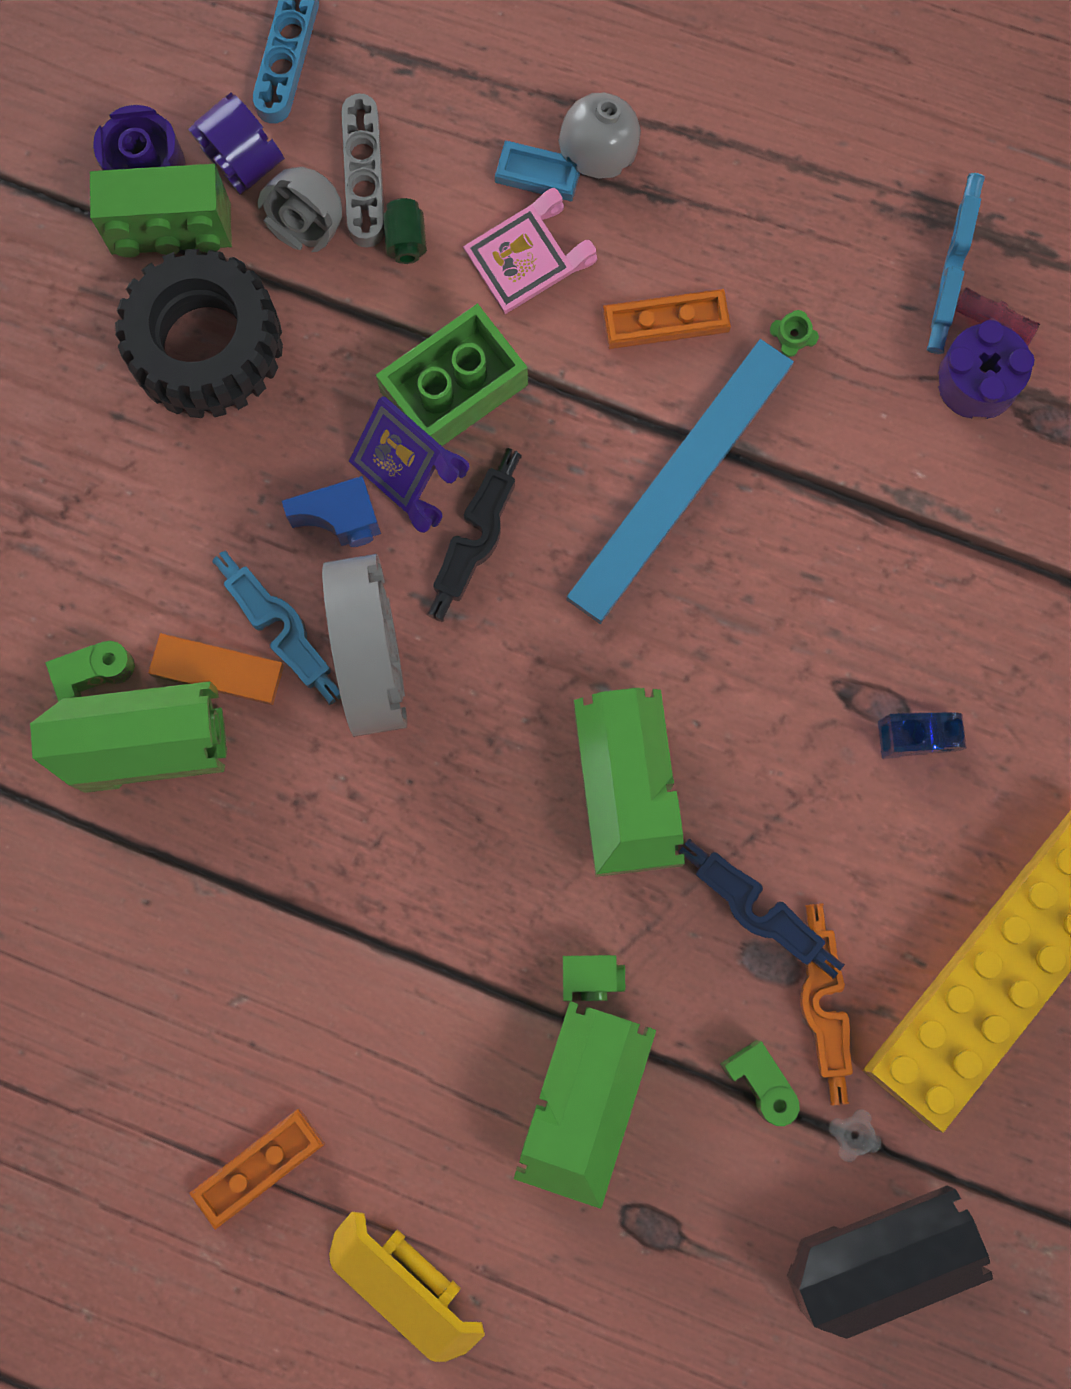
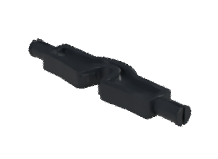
[427,448,522,622]

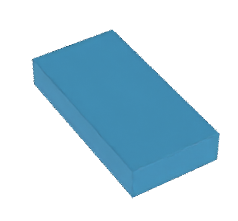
[495,140,580,202]

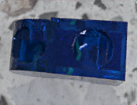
[878,712,967,759]

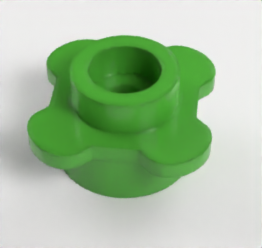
[770,310,819,357]

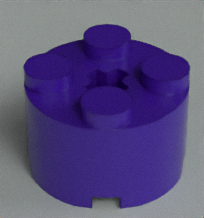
[188,92,285,194]
[93,105,186,170]
[938,320,1035,419]

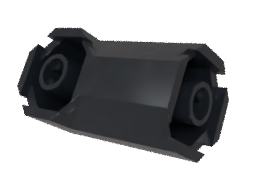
[787,1185,993,1339]

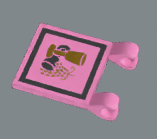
[463,188,597,314]

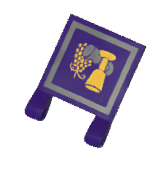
[349,396,470,533]

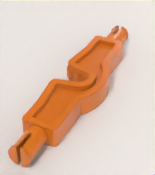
[800,903,853,1106]

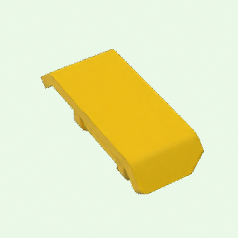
[329,1212,485,1362]

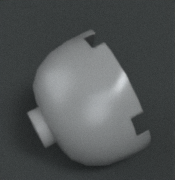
[558,92,641,179]
[257,167,342,252]

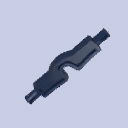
[678,839,845,979]

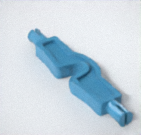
[926,173,985,354]
[212,551,341,705]

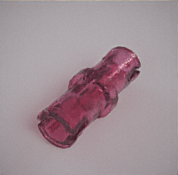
[955,287,1040,346]

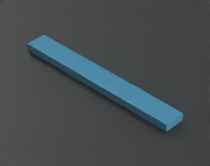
[566,339,794,624]

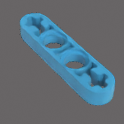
[253,0,319,124]

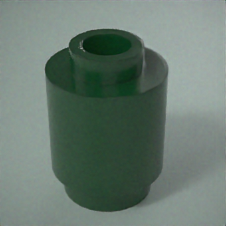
[383,198,427,264]

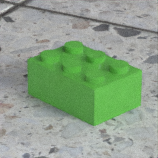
[90,164,232,257]
[376,303,528,446]

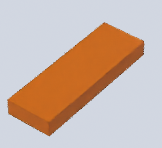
[603,289,731,349]
[148,633,284,705]
[189,1108,325,1230]

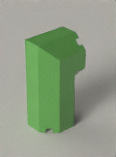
[30,682,227,793]
[574,688,685,877]
[514,1001,656,1209]

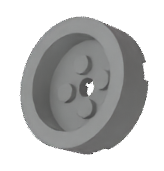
[322,554,407,737]

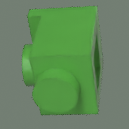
[563,955,625,1001]

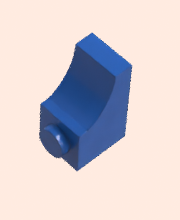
[282,476,381,547]

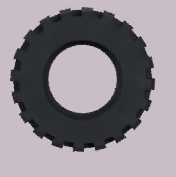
[115,249,283,418]

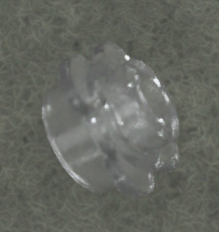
[829,1109,881,1162]

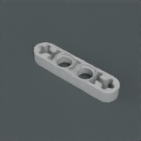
[341,93,385,248]

